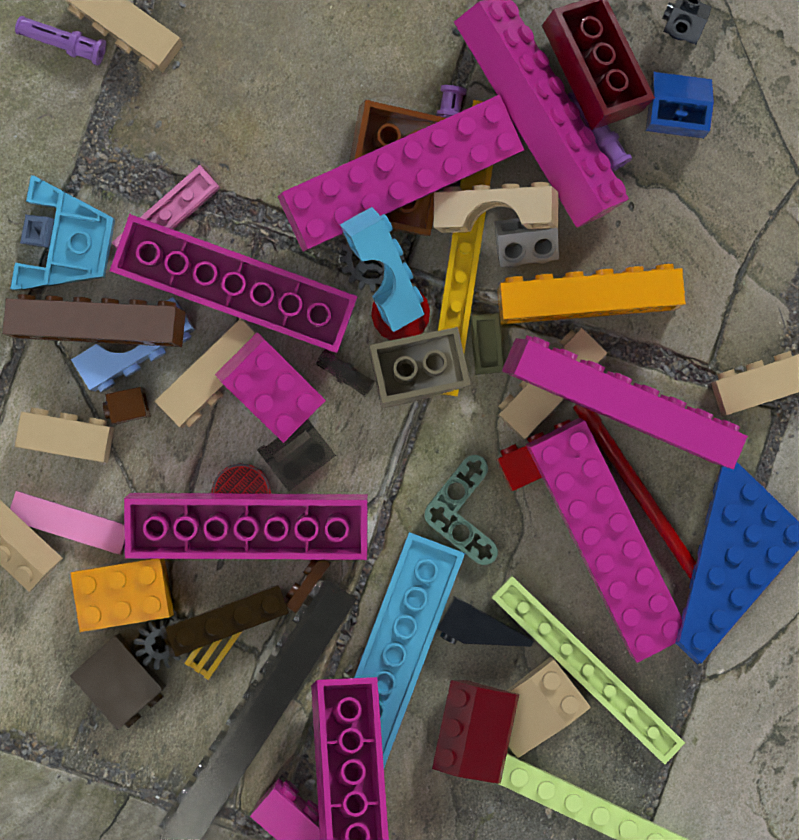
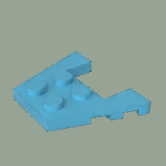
[10,175,115,291]

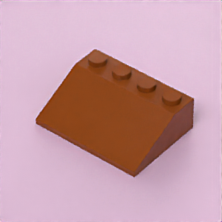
[349,100,446,236]

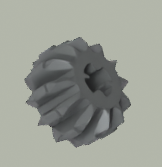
[134,619,181,670]

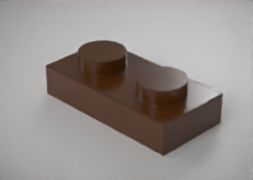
[285,560,332,613]

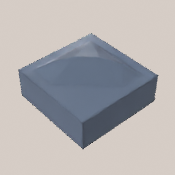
[20,214,54,248]

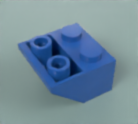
[645,72,714,139]

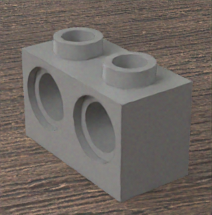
[494,218,559,268]

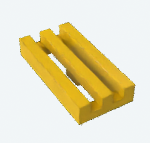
[184,631,243,680]

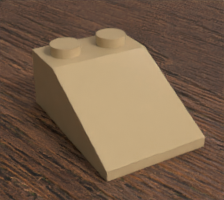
[506,656,591,758]

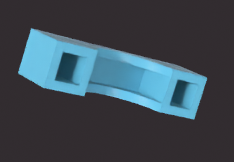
[340,207,424,332]

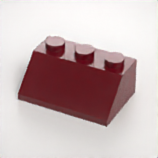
[432,680,520,784]

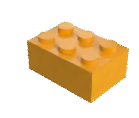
[70,559,174,632]

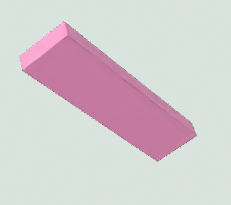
[111,165,220,248]
[10,491,125,555]

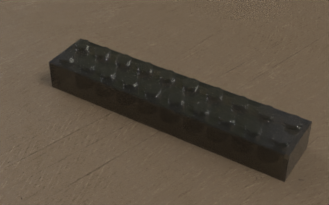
[159,576,359,840]

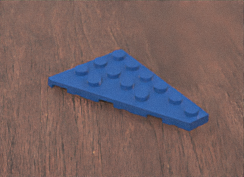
[675,462,799,664]

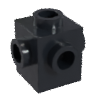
[662,0,712,45]

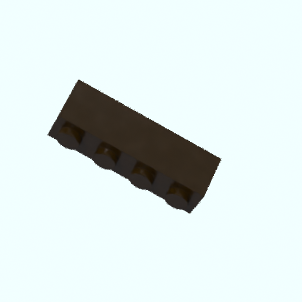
[161,585,289,657]

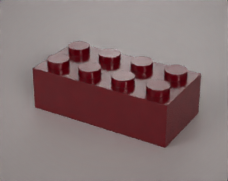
[541,0,655,130]

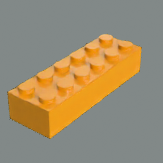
[497,264,686,325]

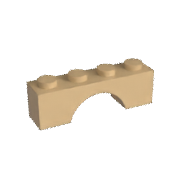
[434,182,558,233]

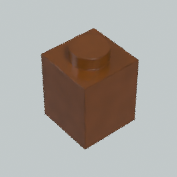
[103,387,151,425]

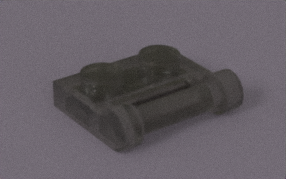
[257,419,336,492]

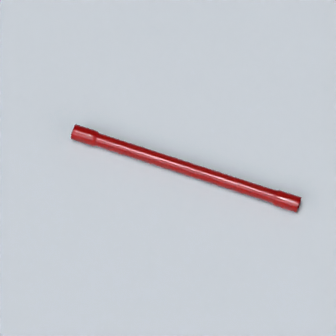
[572,404,696,580]

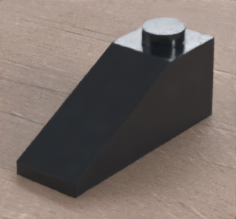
[437,596,534,647]

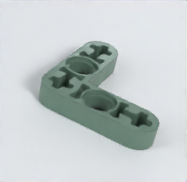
[424,455,498,565]

